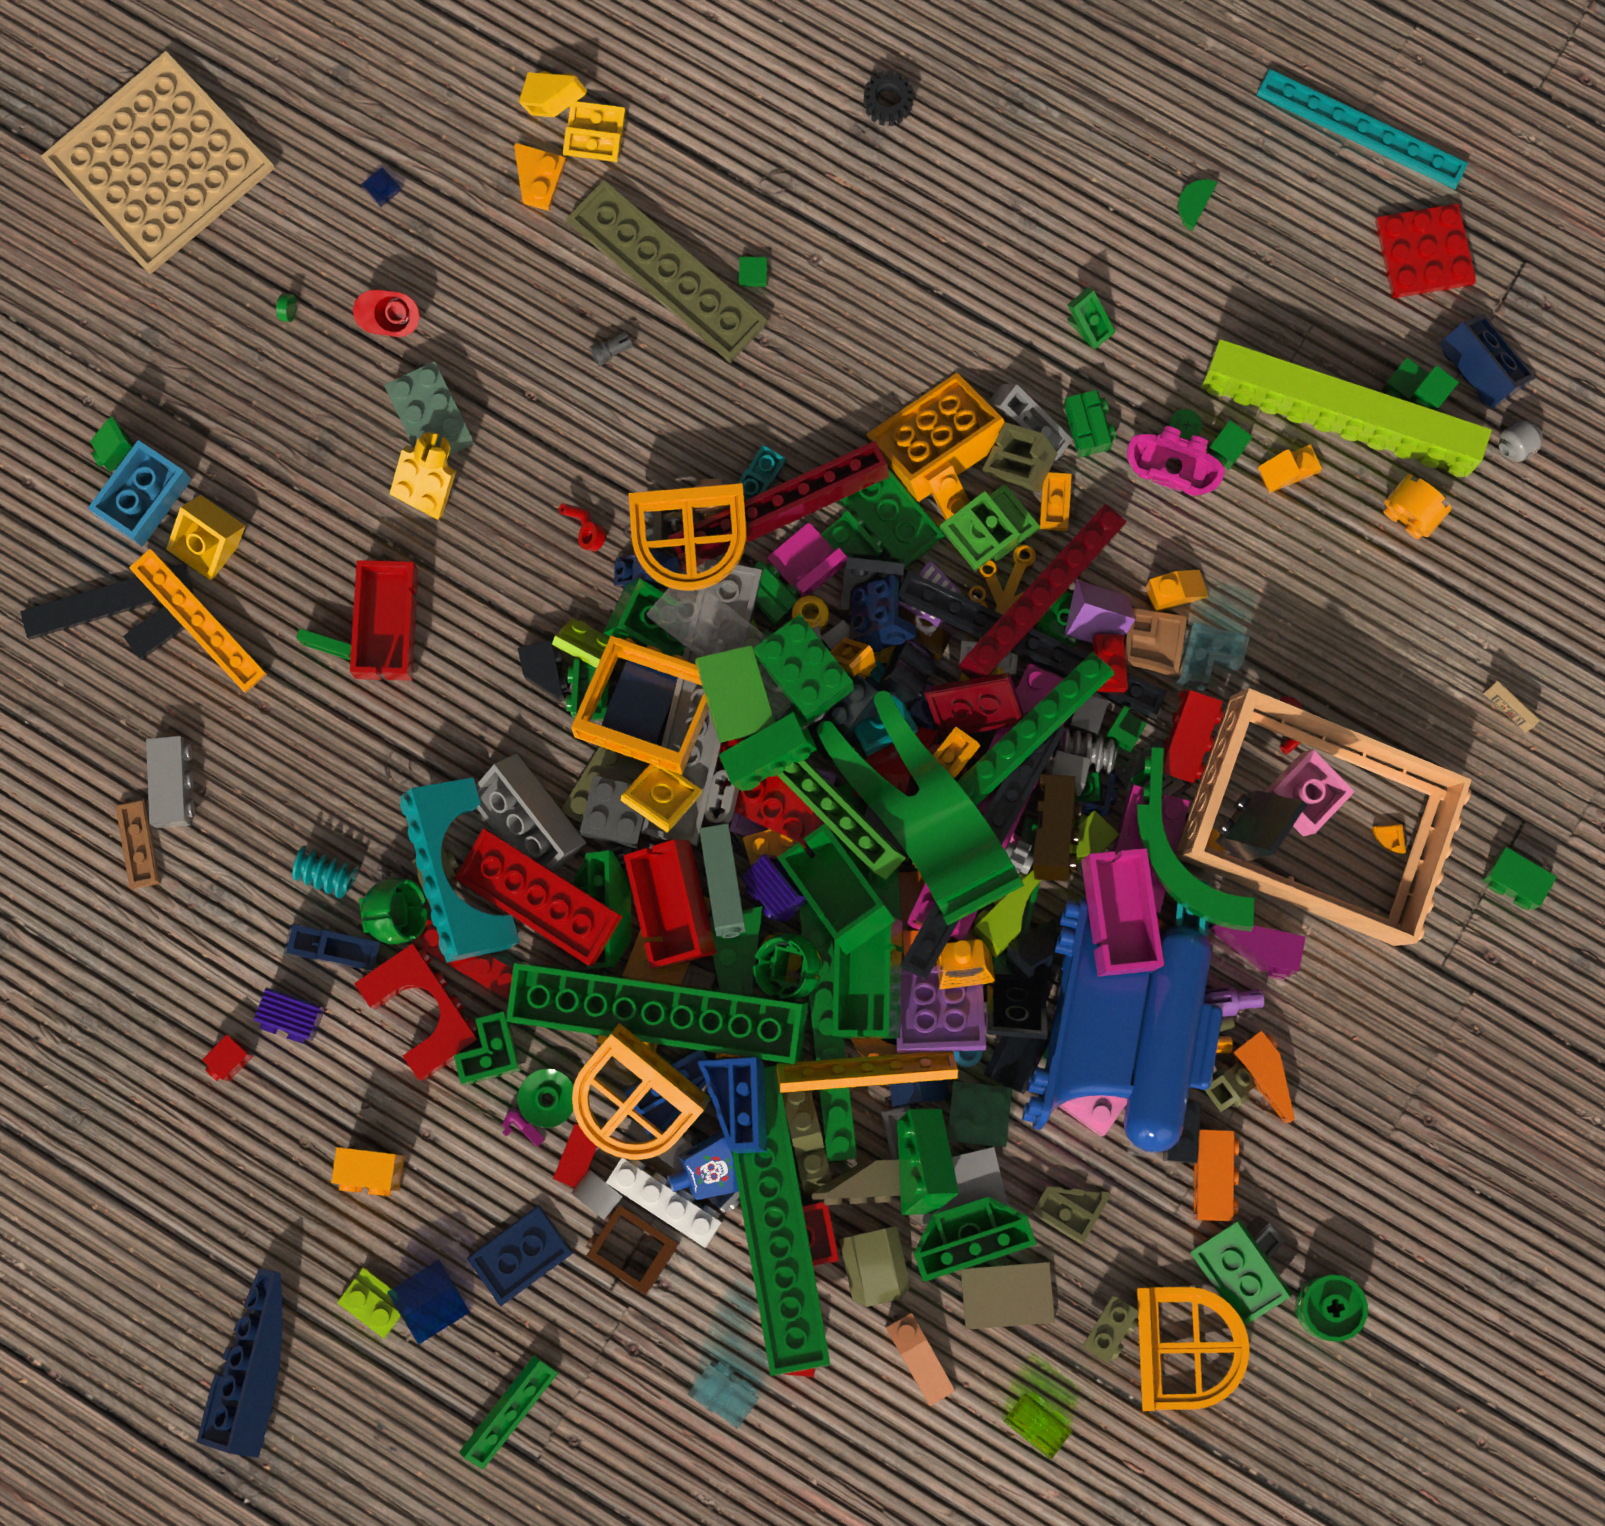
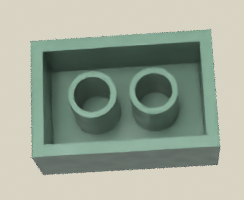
[384,361,474,456]

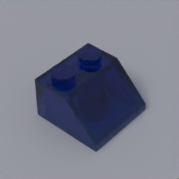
[387,1260,470,1345]

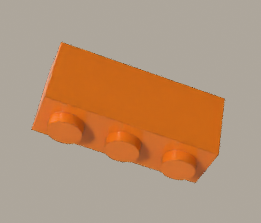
[1193,1130,1239,1221]

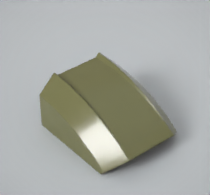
[839,1226,910,1307]

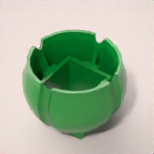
[359,878,428,944]
[753,933,822,1001]

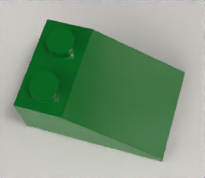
[603,578,694,657]

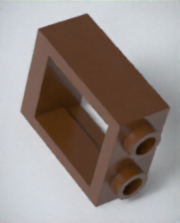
[586,1205,680,1295]

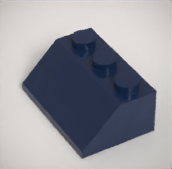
[1439,314,1536,409]

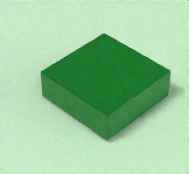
[739,257,767,287]

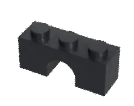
[811,673,892,761]

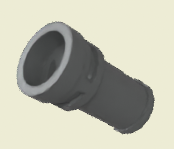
[589,331,633,367]

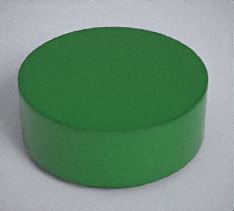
[276,293,296,322]

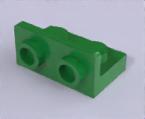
[820,509,884,556]

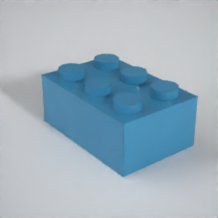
[88,440,192,547]

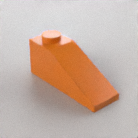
[1230,1030,1295,1124]

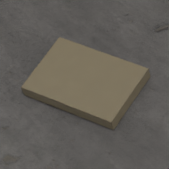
[960,1262,1055,1330]

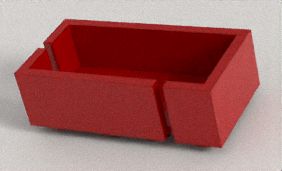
[350,560,419,681]
[624,839,717,969]

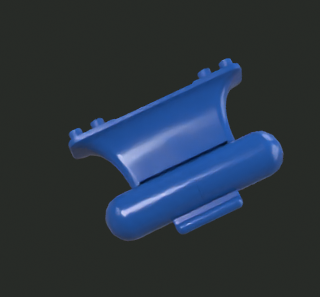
[1022,897,1223,1152]

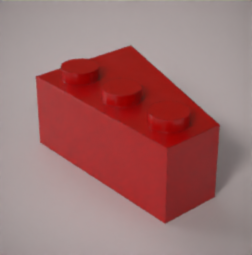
[1163,689,1224,784]

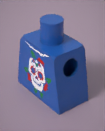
[667,1132,739,1199]

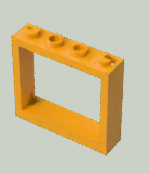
[571,636,709,775]

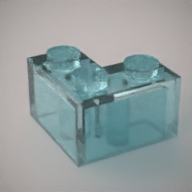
[1176,623,1249,691]
[688,1361,759,1429]

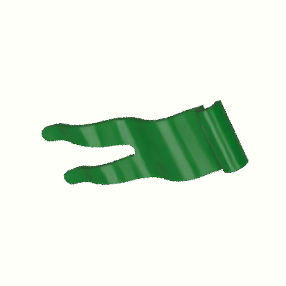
[817,691,1024,925]

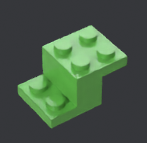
[940,484,1040,571]

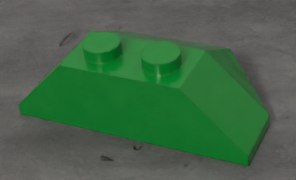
[572,851,631,970]
[914,1196,1037,1282]

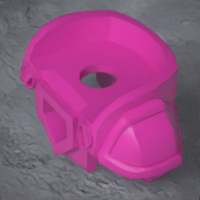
[1127,426,1225,496]

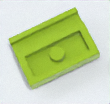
[552,618,610,668]
[337,1267,411,1339]

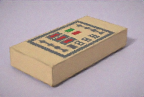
[1483,681,1540,733]

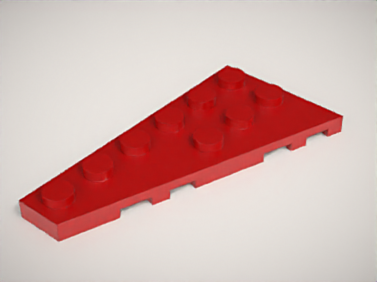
[715,738,832,849]

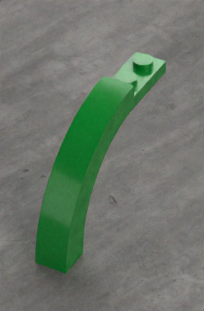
[1137,747,1254,932]

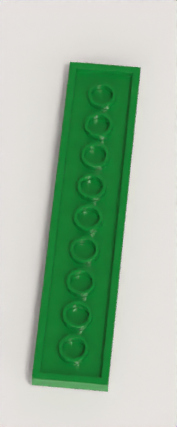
[732,1066,831,1376]

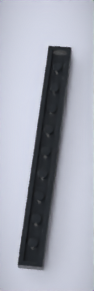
[898,571,1167,719]
[900,726,1066,981]

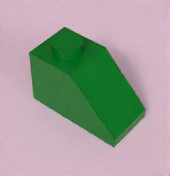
[90,416,134,473]

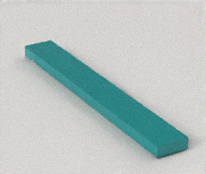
[1257,69,1468,190]

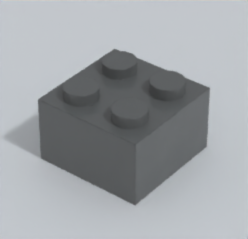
[580,775,644,849]

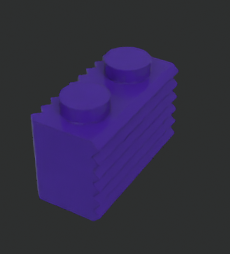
[742,854,807,922]
[254,987,325,1044]

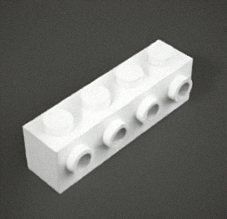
[606,1158,723,1248]

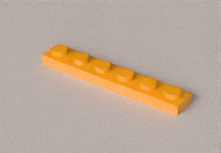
[129,549,267,693]
[777,1051,958,1093]

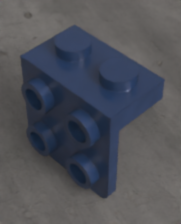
[850,575,916,653]

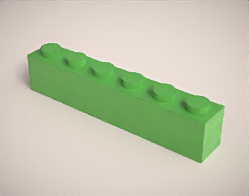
[778,759,906,880]

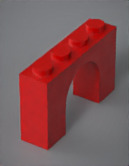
[354,943,481,1081]

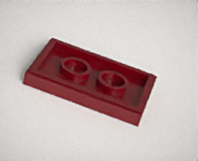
[924,672,1025,739]

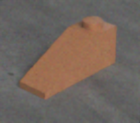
[885,1312,955,1406]

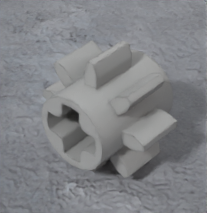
[1006,839,1034,875]

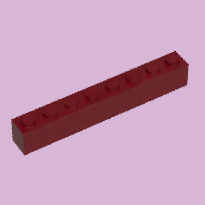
[669,441,890,572]
[958,503,1127,679]

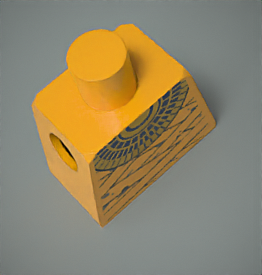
[937,939,995,989]

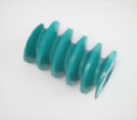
[292,845,359,899]

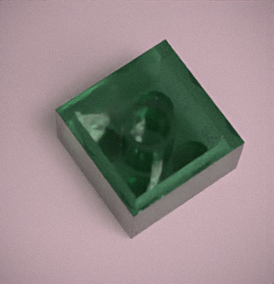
[946,1081,1012,1148]

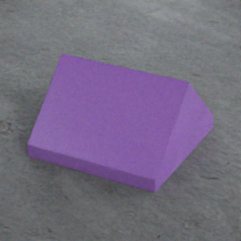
[1064,580,1135,644]

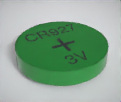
[1169,409,1202,441]

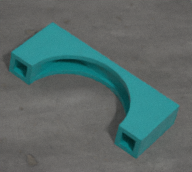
[400,778,520,963]

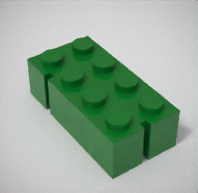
[777,824,895,955]
[832,917,902,1038]

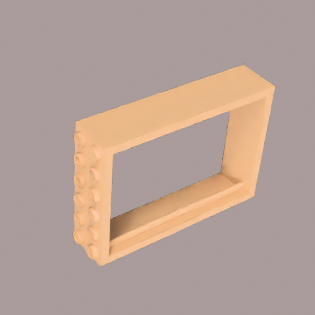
[1175,688,1472,946]

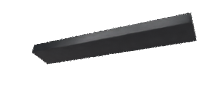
[20,563,194,640]

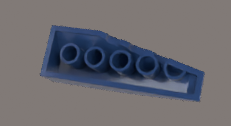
[196,1268,282,1458]

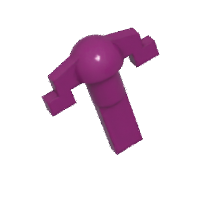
[501,1106,545,1147]

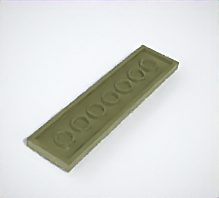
[566,180,768,363]

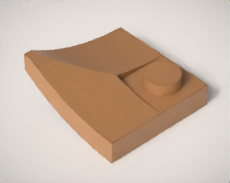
[1124,608,1187,678]

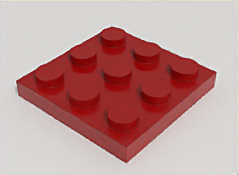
[1375,203,1476,299]

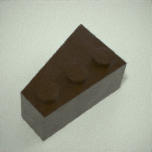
[1033,774,1083,882]

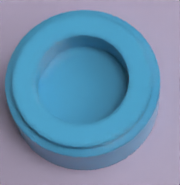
[953,1050,982,1067]

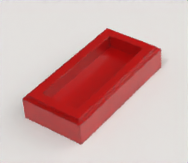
[553,1124,598,1188]

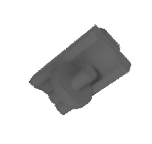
[645,509,683,548]

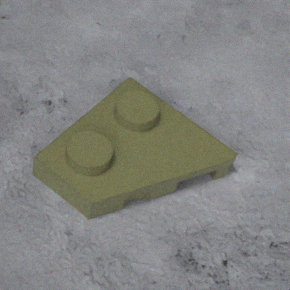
[1031,1186,1111,1245]

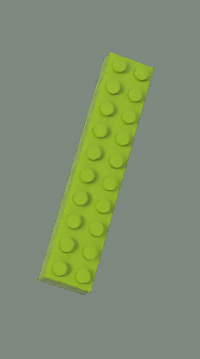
[1201,339,1492,477]

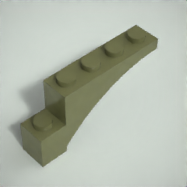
[774,1054,832,1198]

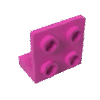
[768,523,846,598]

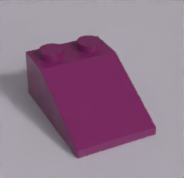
[1209,923,1306,980]

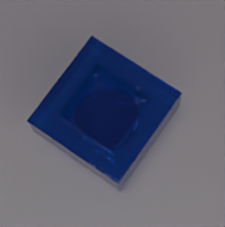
[361,167,402,208]

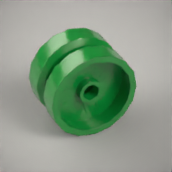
[1295,1274,1368,1342]

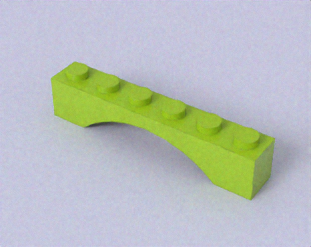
[971,810,1119,958]

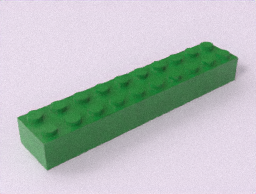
[506,962,808,1064]

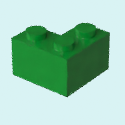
[1381,357,1459,411]
[454,1011,522,1086]

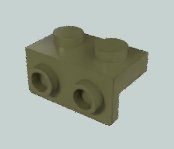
[1083,1296,1139,1363]

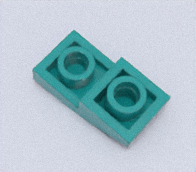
[737,445,788,500]

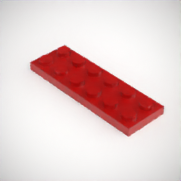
[455,828,622,966]

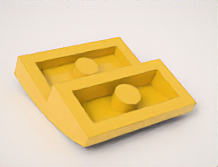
[563,101,626,162]

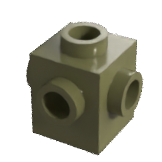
[1205,1062,1257,1112]

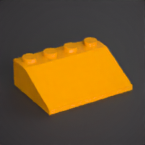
[866,373,1004,502]

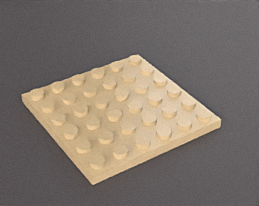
[41,51,275,275]

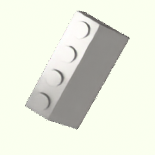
[476,753,586,872]

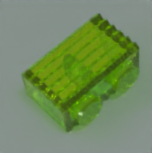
[1001,1391,1073,1460]

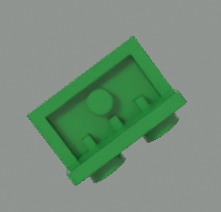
[566,659,610,721]

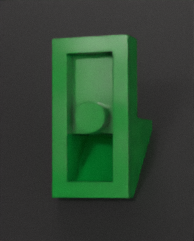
[1067,287,1116,349]

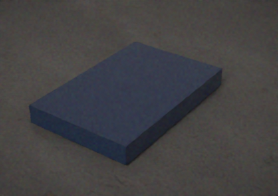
[467,1205,574,1307]

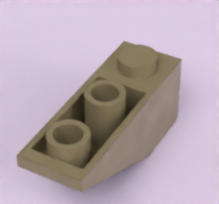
[812,1160,900,1205]

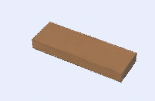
[115,799,160,890]

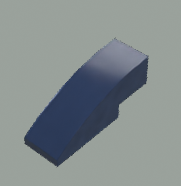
[284,924,380,971]

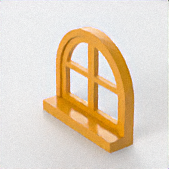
[628,483,747,591]
[572,1023,711,1160]
[1137,1287,1250,1411]

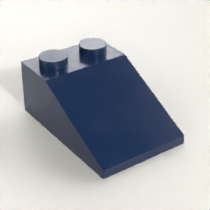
[601,660,678,746]

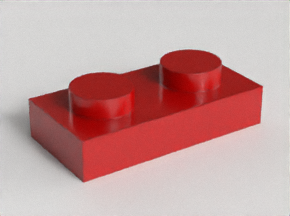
[1093,634,1128,693]

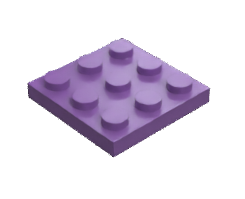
[897,966,986,1053]

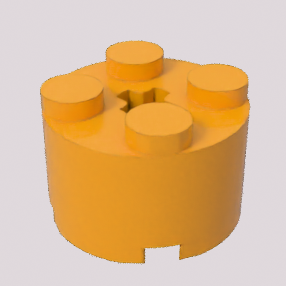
[1383,474,1452,540]

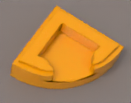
[1372,824,1406,854]

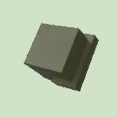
[982,422,1058,493]

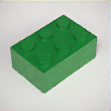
[753,614,854,724]

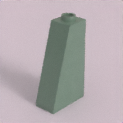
[699,824,746,938]

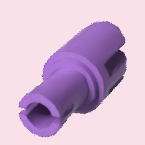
[1204,987,1264,1017]

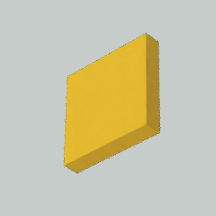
[621,764,702,833]

